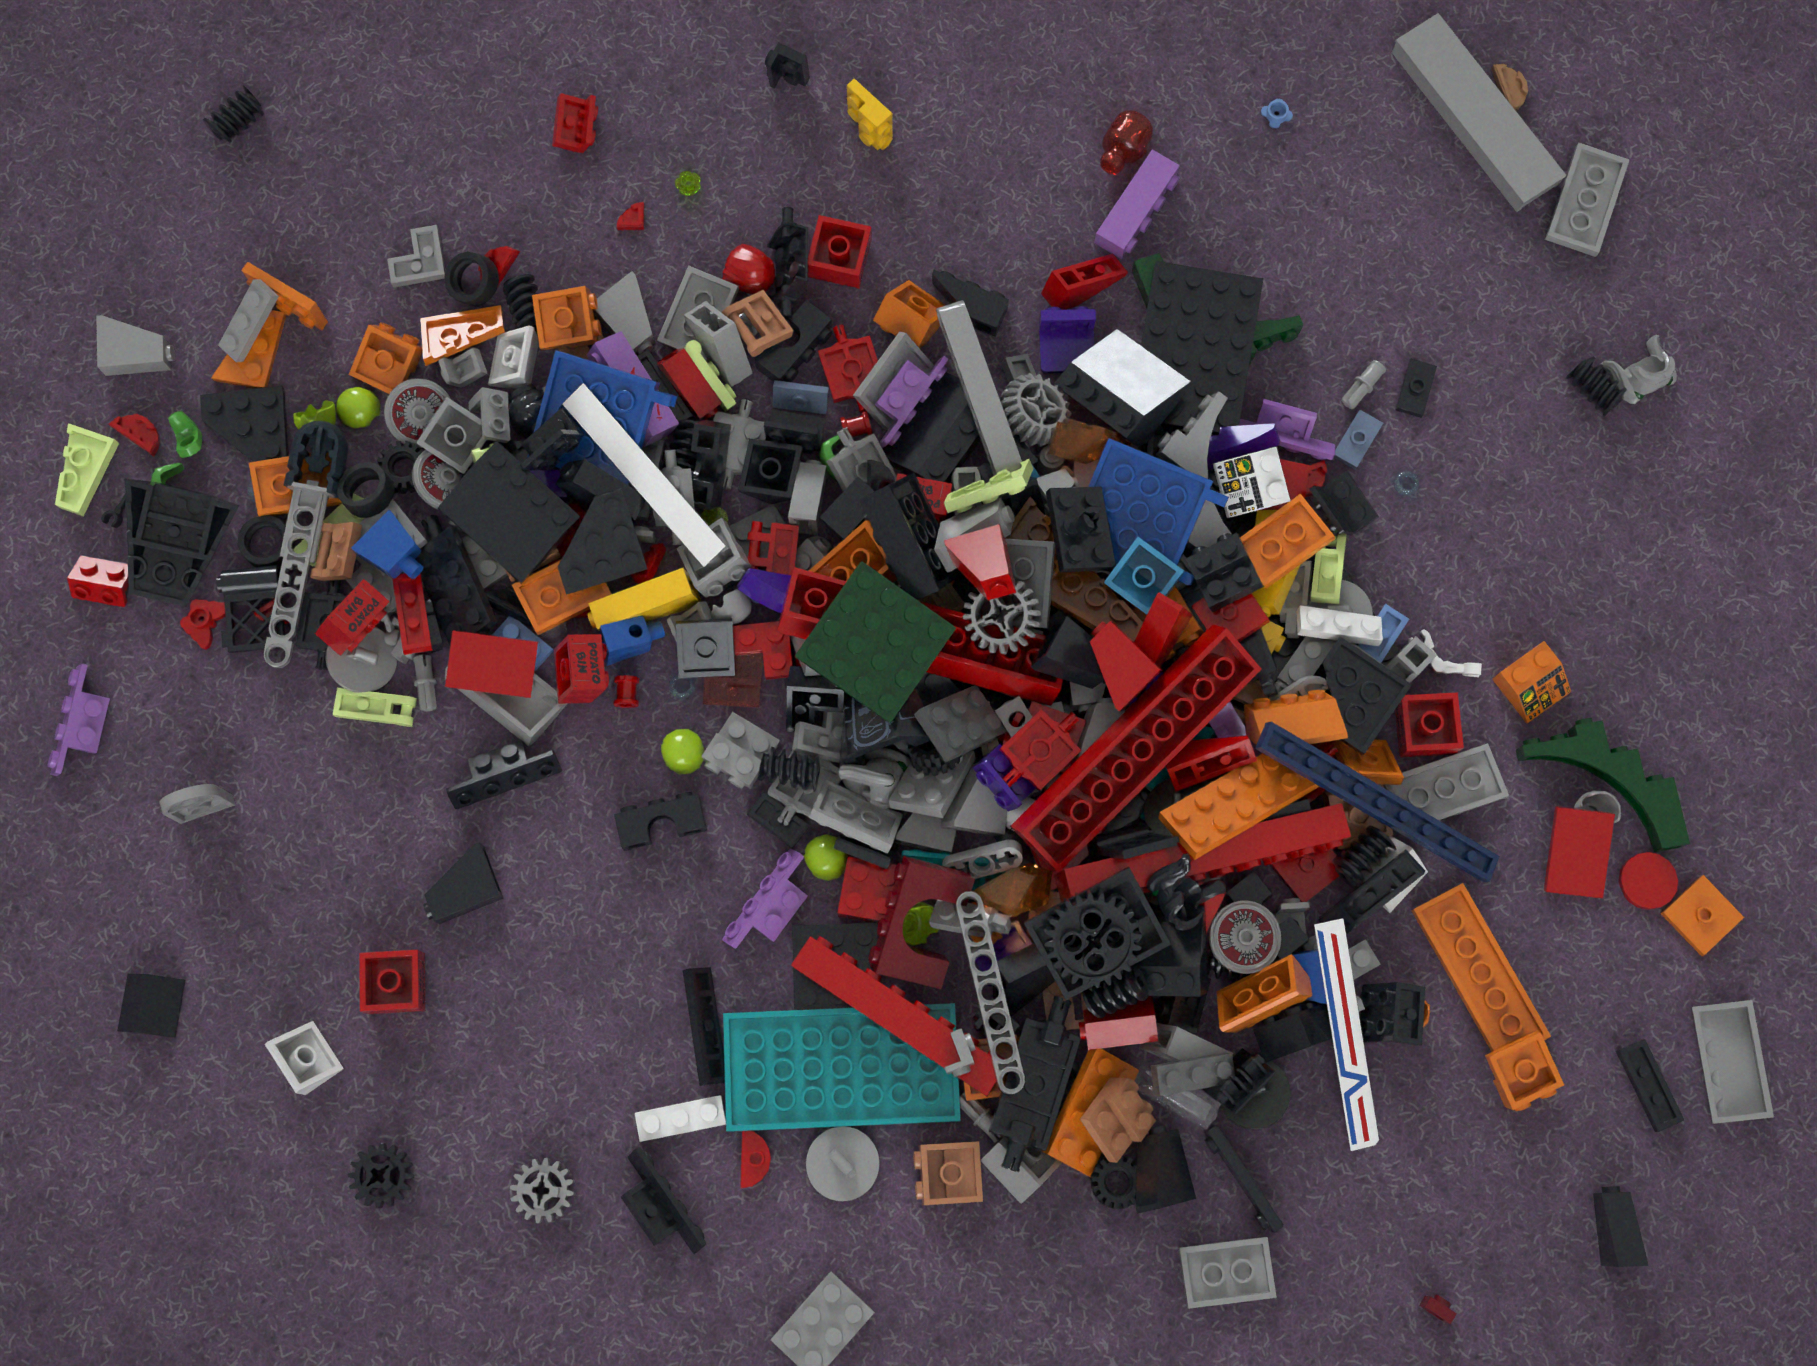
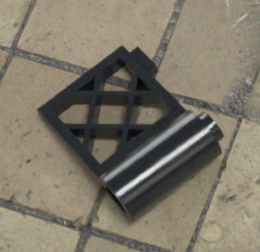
[216,565,285,653]
[1087,822,1180,862]

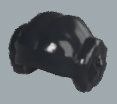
[508,383,544,437]

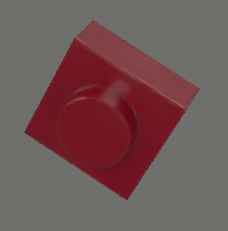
[1419,1294,1457,1324]

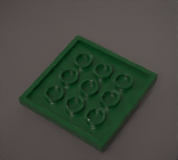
[794,561,956,724]

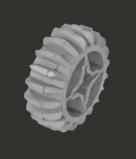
[1000,373,1072,447]
[963,578,1041,654]

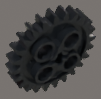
[1044,890,1142,988]

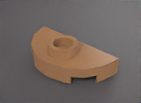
[1491,64,1528,112]

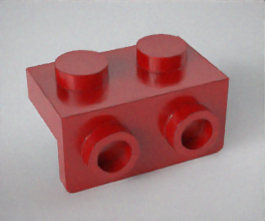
[552,93,598,153]
[67,555,129,607]

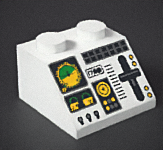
[1213,447,1290,518]

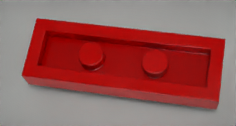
[392,573,432,655]

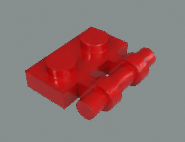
[746,521,799,575]

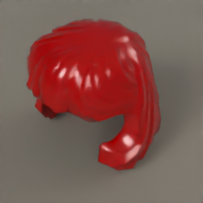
[722,243,776,295]

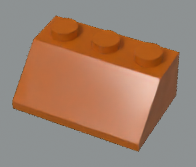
[809,520,898,583]
[1244,690,1348,745]
[1216,954,1312,1033]

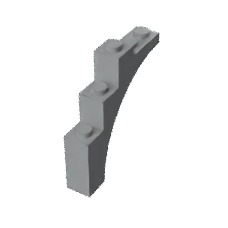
[1156,392,1231,551]

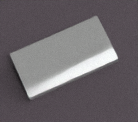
[445,666,568,747]
[1692,1000,1774,1124]

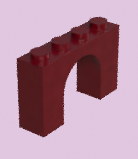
[869,856,975,989]

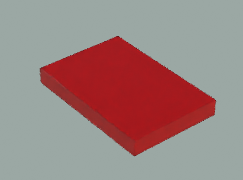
[445,630,538,698]
[1544,806,1615,898]

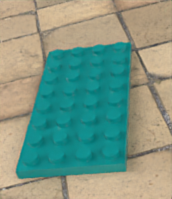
[723,1003,961,1132]

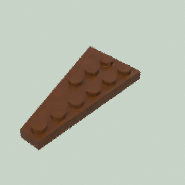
[1005,497,1143,641]

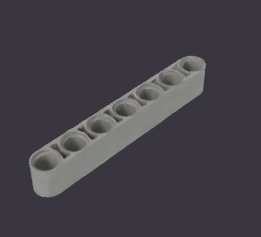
[936,300,1022,476]
[956,891,1025,1094]

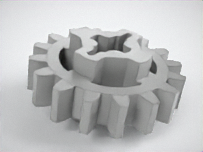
[510,1158,576,1223]

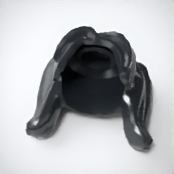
[1146,854,1226,931]

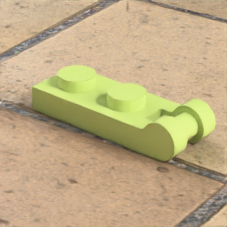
[684,340,736,412]
[1311,533,1347,604]
[333,687,417,727]

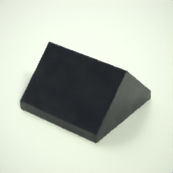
[738,438,803,504]
[117,974,185,1038]

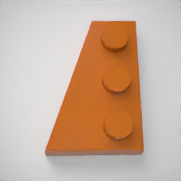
[420,305,505,366]
[211,310,286,389]

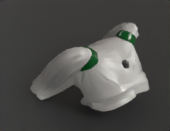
[1601,335,1677,404]
[838,747,911,809]

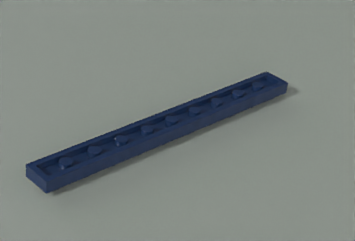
[1255,721,1500,882]

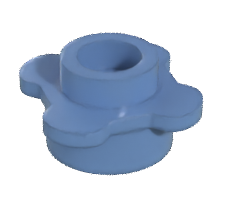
[1261,99,1293,129]

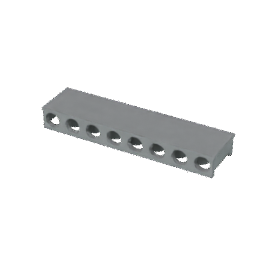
[1392,13,1567,212]

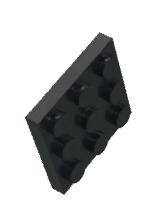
[792,922,880,1010]

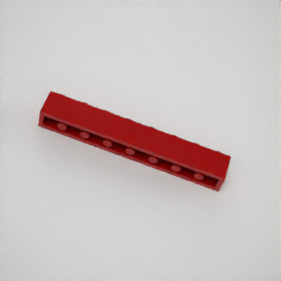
[791,936,1005,1097]

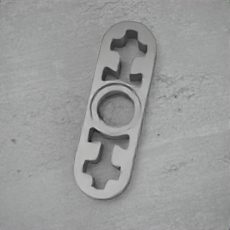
[942,840,1022,879]

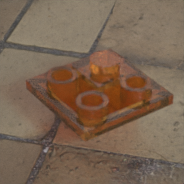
[1048,419,1131,464]
[971,863,1053,917]

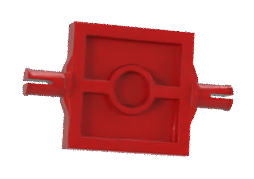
[818,325,878,413]
[999,709,1082,791]

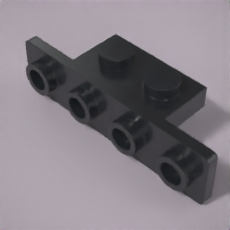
[446,740,562,809]
[621,1147,706,1254]

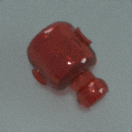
[1100,110,1153,175]

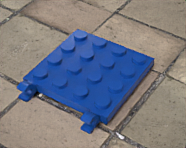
[527,350,678,487]
[1088,438,1229,586]

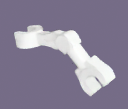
[1408,629,1482,677]

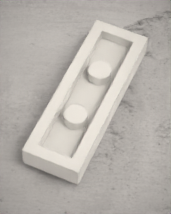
[1296,605,1383,646]
[635,1095,726,1142]

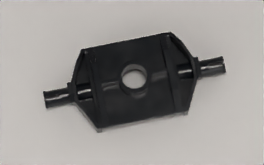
[767,207,808,320]

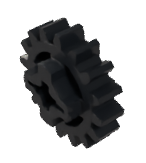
[348,1143,414,1208]

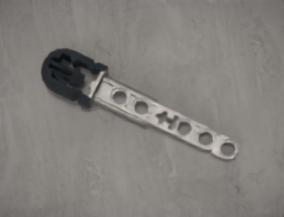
[264,421,348,668]

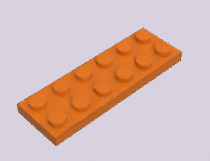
[1158,753,1320,860]
[1411,883,1551,1052]

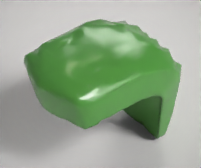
[168,411,202,458]
[819,435,842,480]
[151,463,184,484]

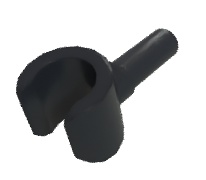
[101,493,126,528]

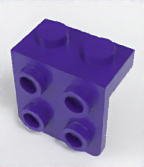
[1039,306,1096,373]

